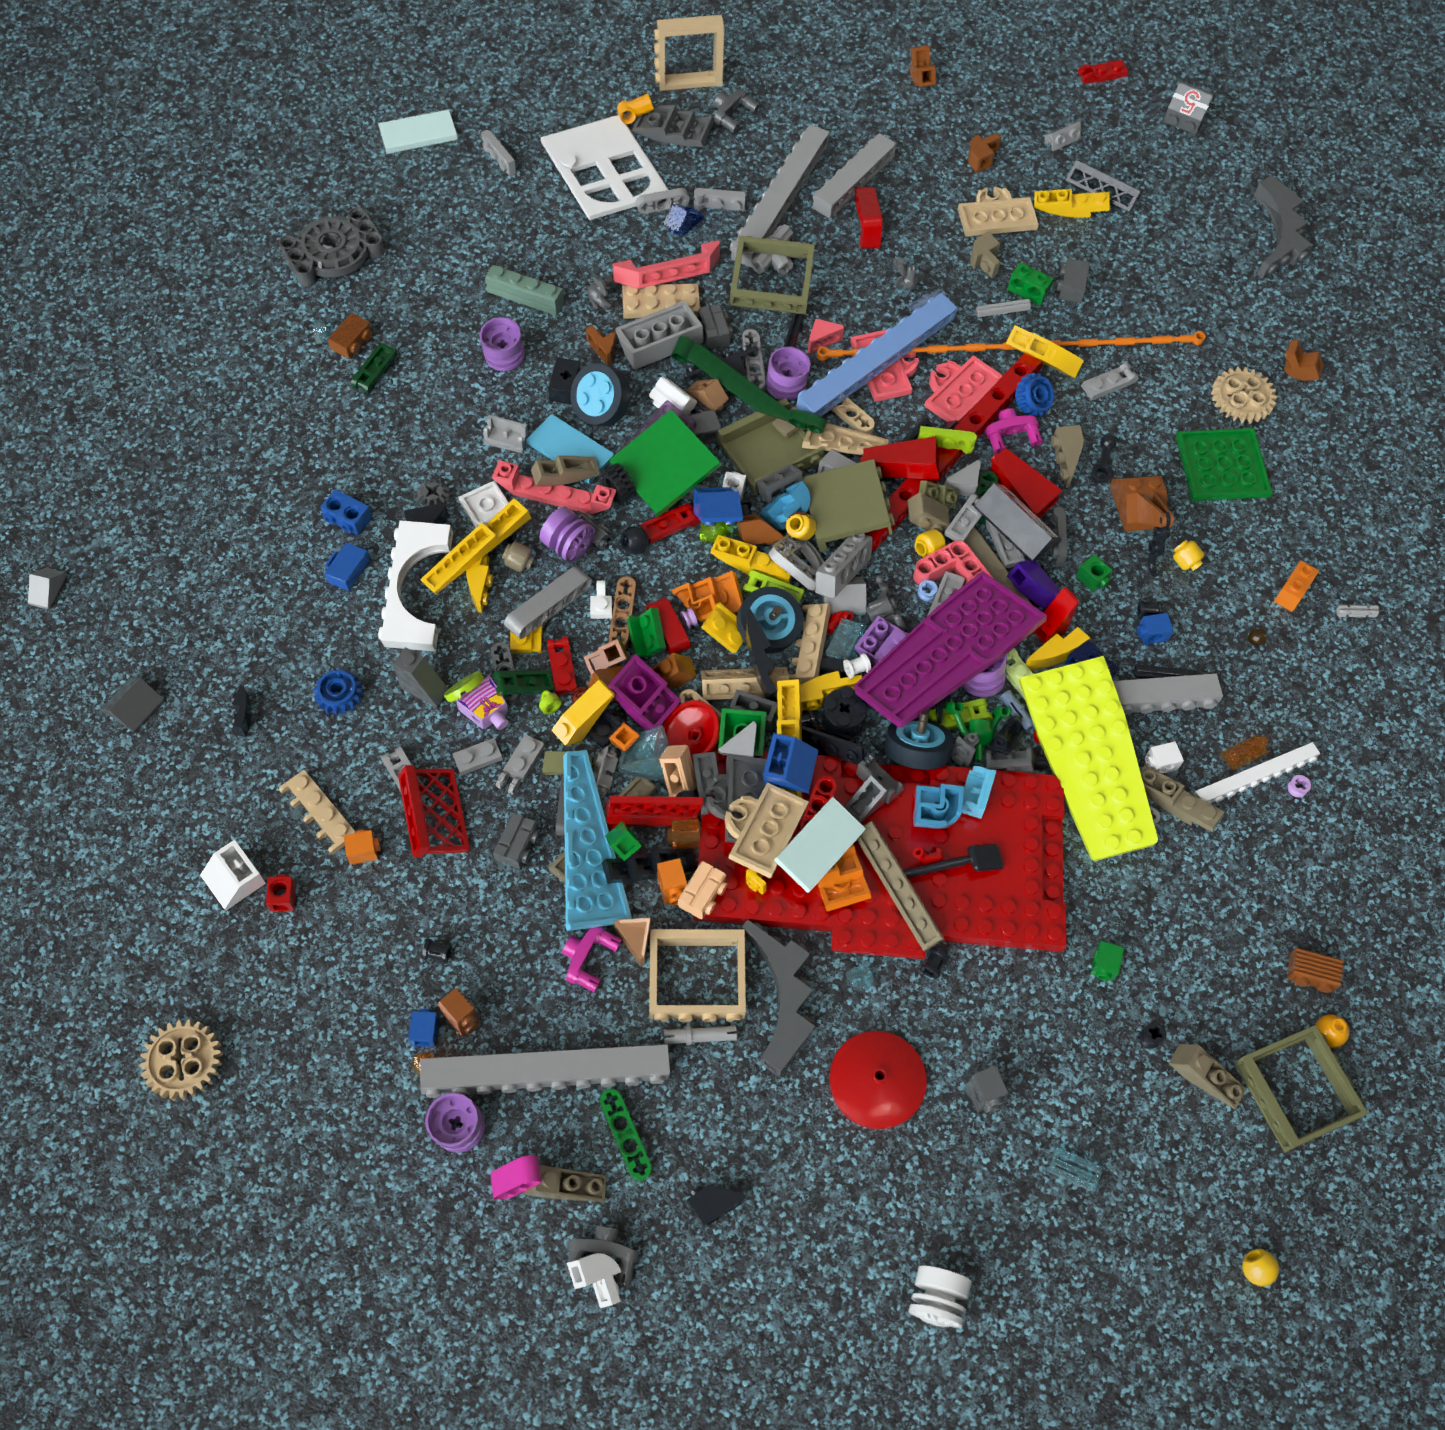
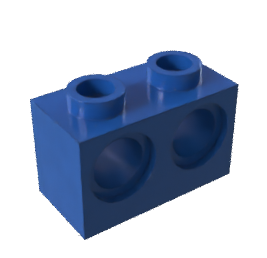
[320,489,372,536]

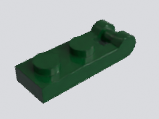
[351,343,398,394]
[493,670,555,696]

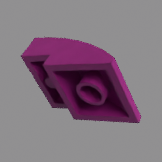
[607,654,681,735]

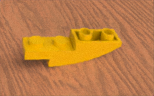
[1034,189,1110,218]
[1006,325,1084,379]
[711,535,792,584]
[466,553,493,613]
[801,671,862,711]

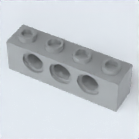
[815,533,872,598]

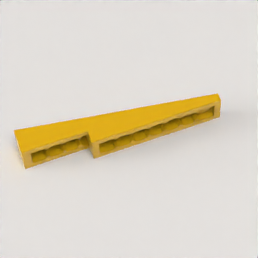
[420,499,531,595]
[777,679,802,798]

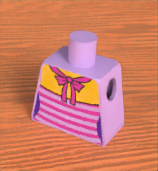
[456,676,508,730]

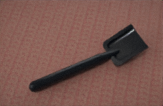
[903,844,1004,878]

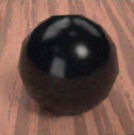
[620,526,649,555]

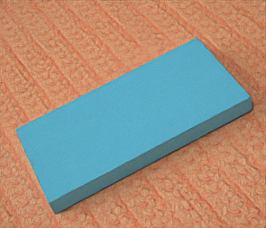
[526,414,614,484]

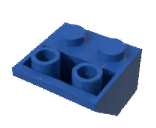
[694,487,743,525]
[763,733,819,793]

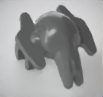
[893,257,923,290]
[586,272,619,310]

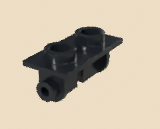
[988,716,1026,755]

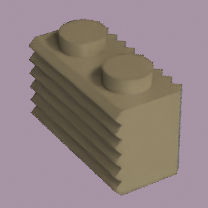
[907,493,950,533]

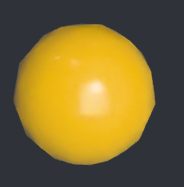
[1242,1249,1280,1287]

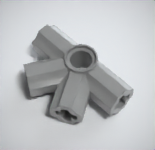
[751,224,801,275]

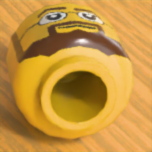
[786,512,817,541]

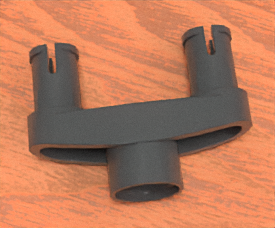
[714,89,760,133]
[565,1225,639,1286]

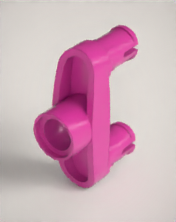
[985,408,1043,454]
[562,926,622,993]

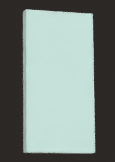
[378,110,458,154]
[774,797,866,893]

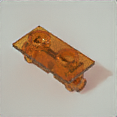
[1220,735,1269,771]

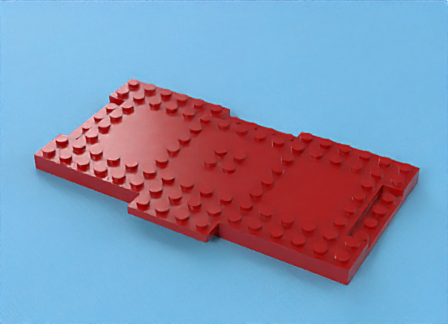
[693,746,1066,959]

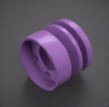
[479,317,525,371]
[766,347,811,401]
[539,507,595,563]
[962,654,1007,697]
[425,1093,486,1153]

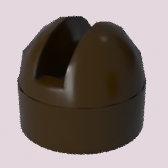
[1248,628,1266,646]

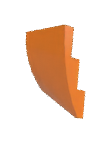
[672,571,744,622]
[817,844,871,911]

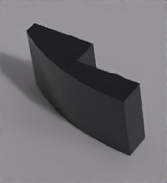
[232,685,251,737]

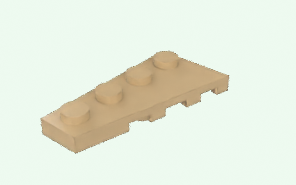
[802,423,889,455]

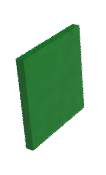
[609,410,721,517]
[1175,428,1272,501]

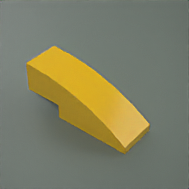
[1026,627,1090,670]

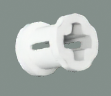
[843,653,871,679]

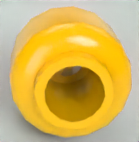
[915,529,946,558]
[1173,540,1204,571]

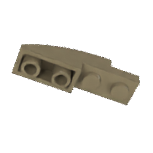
[1140,765,1225,832]

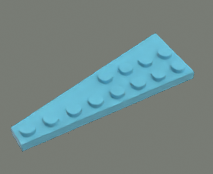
[563,750,632,931]

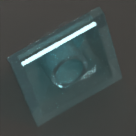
[618,725,669,780]

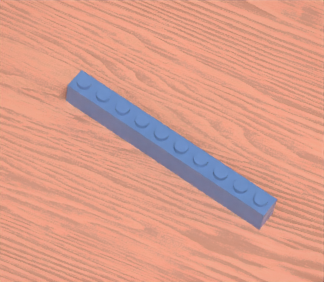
[796,293,958,417]

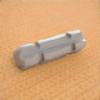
[1336,604,1379,617]

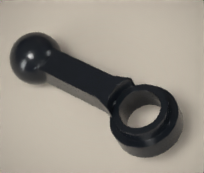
[1091,435,1116,484]

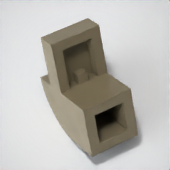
[970,232,1000,278]

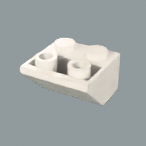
[200,840,266,911]

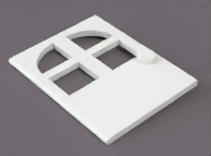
[541,115,669,220]

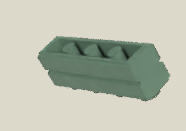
[485,265,564,316]

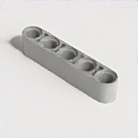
[504,566,592,639]

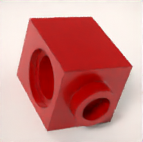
[266,874,296,912]

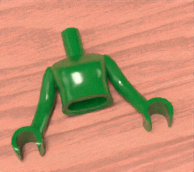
[946,701,1011,761]

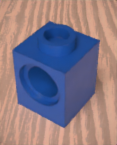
[1137,613,1173,645]
[408,1008,439,1047]

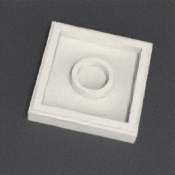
[458,480,509,528]

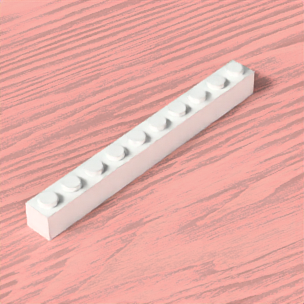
[1193,742,1320,804]

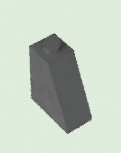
[393,647,448,708]

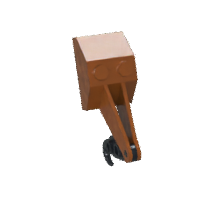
[1110,476,1174,577]

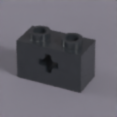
[548,357,581,404]

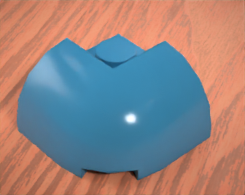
[758,481,811,530]
[913,784,964,829]

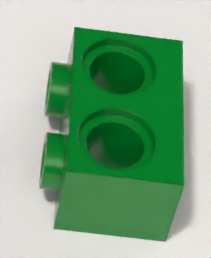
[1007,262,1054,306]

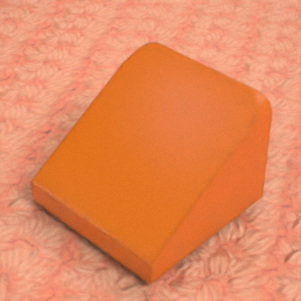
[609,723,640,752]

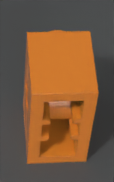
[1274,560,1319,612]
[657,858,687,906]

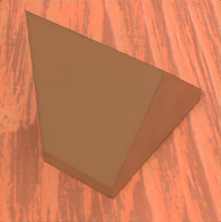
[614,918,651,967]

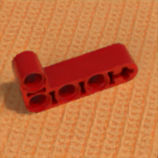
[855,187,882,249]

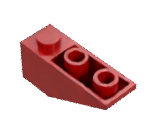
[1033,586,1079,644]

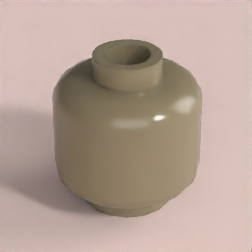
[502,542,534,572]

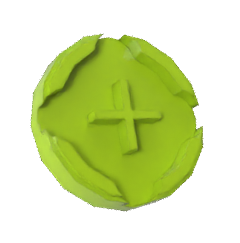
[444,671,484,702]

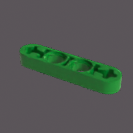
[600,1089,652,1182]

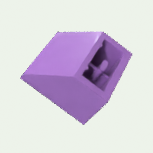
[855,616,908,668]

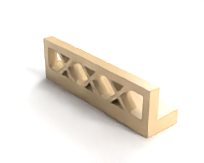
[701,667,789,700]

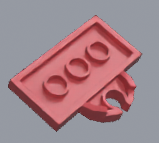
[850,329,919,402]
[924,355,1003,423]

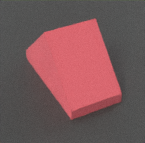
[808,319,844,354]

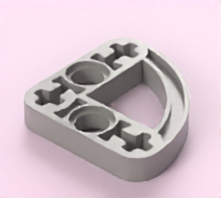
[769,534,824,591]

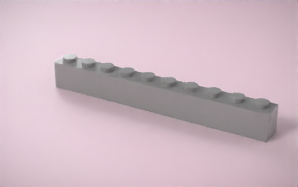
[730,124,829,267]
[420,1044,670,1098]

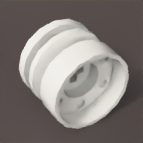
[908,1266,972,1328]

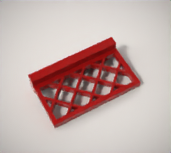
[398,765,470,858]
[606,796,703,828]

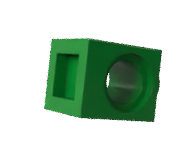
[1076,554,1113,592]
[605,821,642,861]
[1090,941,1124,981]

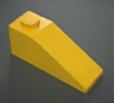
[552,679,615,746]

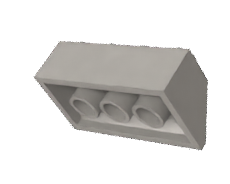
[615,301,703,370]

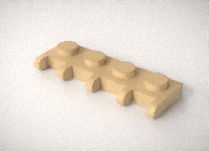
[789,603,831,682]
[279,770,355,854]

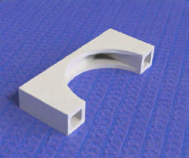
[378,521,453,652]

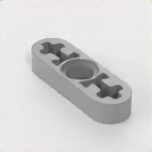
[636,188,690,214]

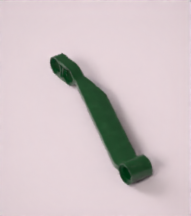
[671,336,827,434]

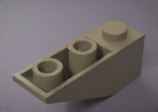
[1051,425,1084,488]
[1169,1044,1246,1109]
[523,1165,607,1202]

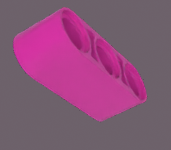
[490,1155,542,1200]

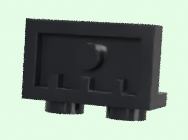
[587,707,622,749]

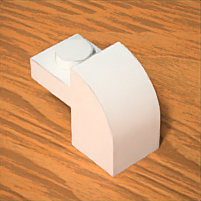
[567,1253,621,1308]

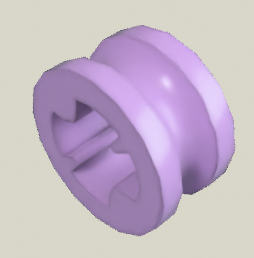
[680,608,698,630]
[1288,775,1311,797]

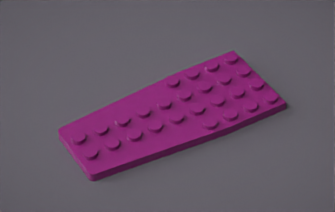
[854,571,1047,727]

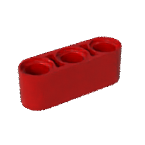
[646,597,691,655]
[799,776,837,832]

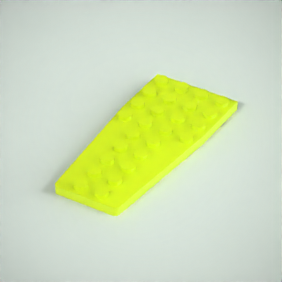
[1019,656,1158,861]

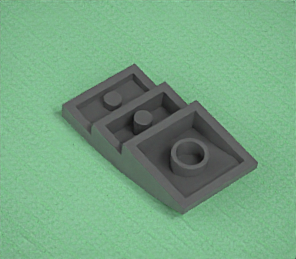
[632,105,714,147]

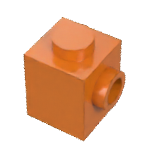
[344,830,381,865]

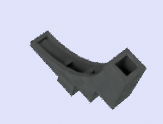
[1254,175,1312,279]
[742,920,815,1078]

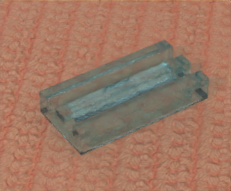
[1047,1147,1103,1192]

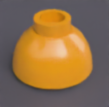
[1316,1014,1350,1048]

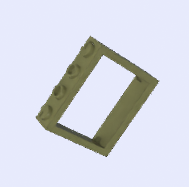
[730,236,815,314]
[1234,1025,1368,1153]

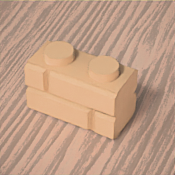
[659,745,697,797]
[678,861,728,919]

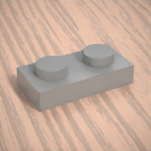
[452,738,503,776]

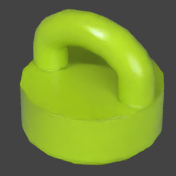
[539,690,562,715]

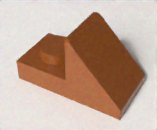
[586,325,617,366]

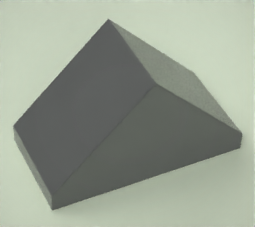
[845,774,889,823]

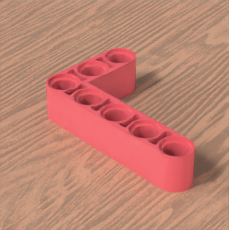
[913,541,994,584]

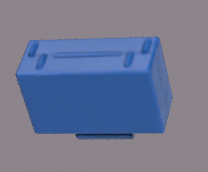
[324,542,370,591]

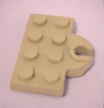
[958,187,1039,236]
[622,284,700,319]
[725,782,809,878]

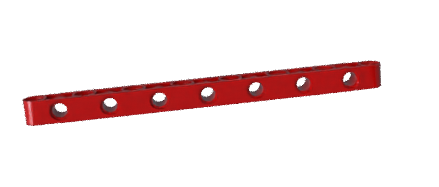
[864,353,1043,553]

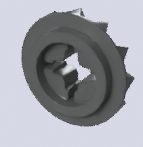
[417,479,450,507]

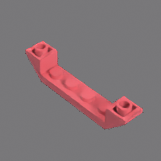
[613,240,720,288]
[492,460,617,515]

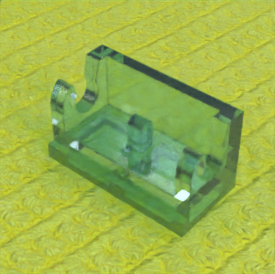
[826,618,865,661]

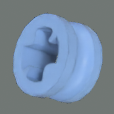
[917,580,938,601]

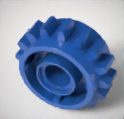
[1015,373,1054,417]
[313,668,363,716]

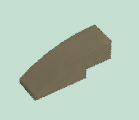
[531,455,600,486]

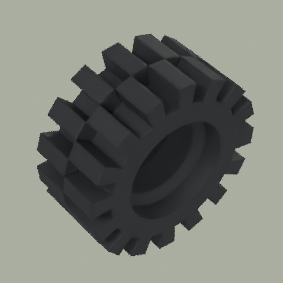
[601,463,636,504]

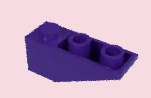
[1007,560,1060,610]

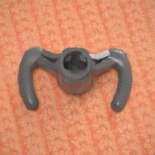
[865,575,908,632]

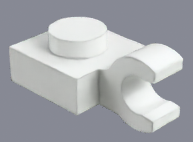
[590,581,612,619]

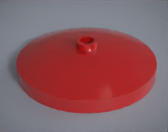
[829,1031,927,1130]

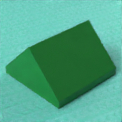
[718,708,766,757]

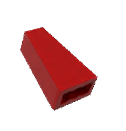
[860,436,939,479]
[990,448,1062,518]

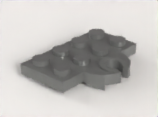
[704,754,767,843]

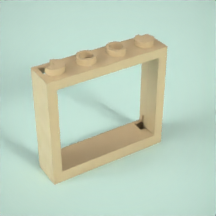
[654,15,724,91]
[649,929,746,1022]

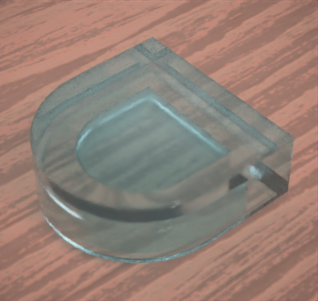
[313,319,326,344]
[845,963,873,991]

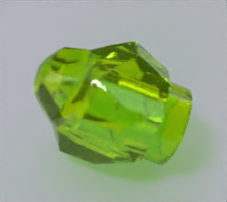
[699,522,729,543]

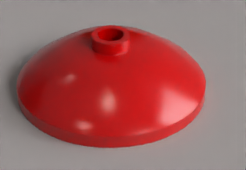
[660,700,720,763]

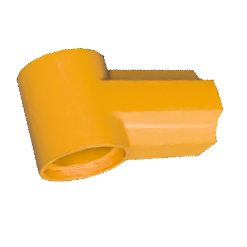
[617,94,654,124]

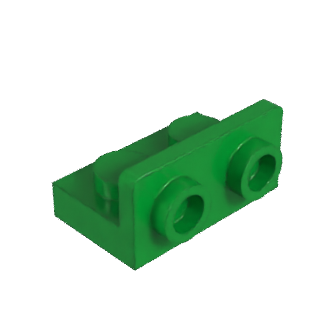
[627,608,666,658]

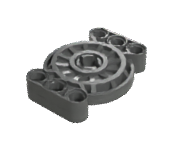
[279,207,385,287]

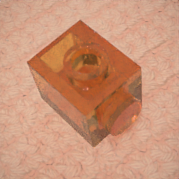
[667,820,700,850]

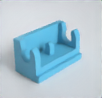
[961,766,996,819]

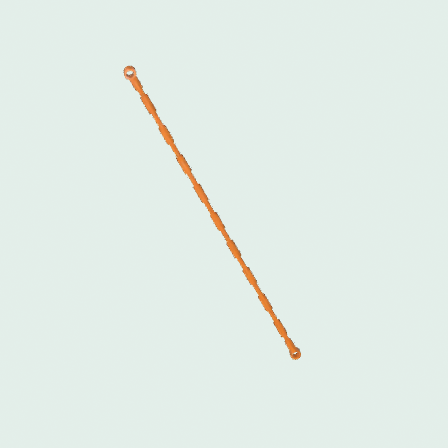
[817,331,1205,361]

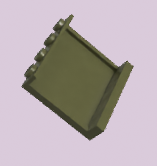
[717,398,824,494]
[802,459,895,552]

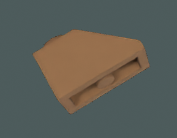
[685,379,729,412]

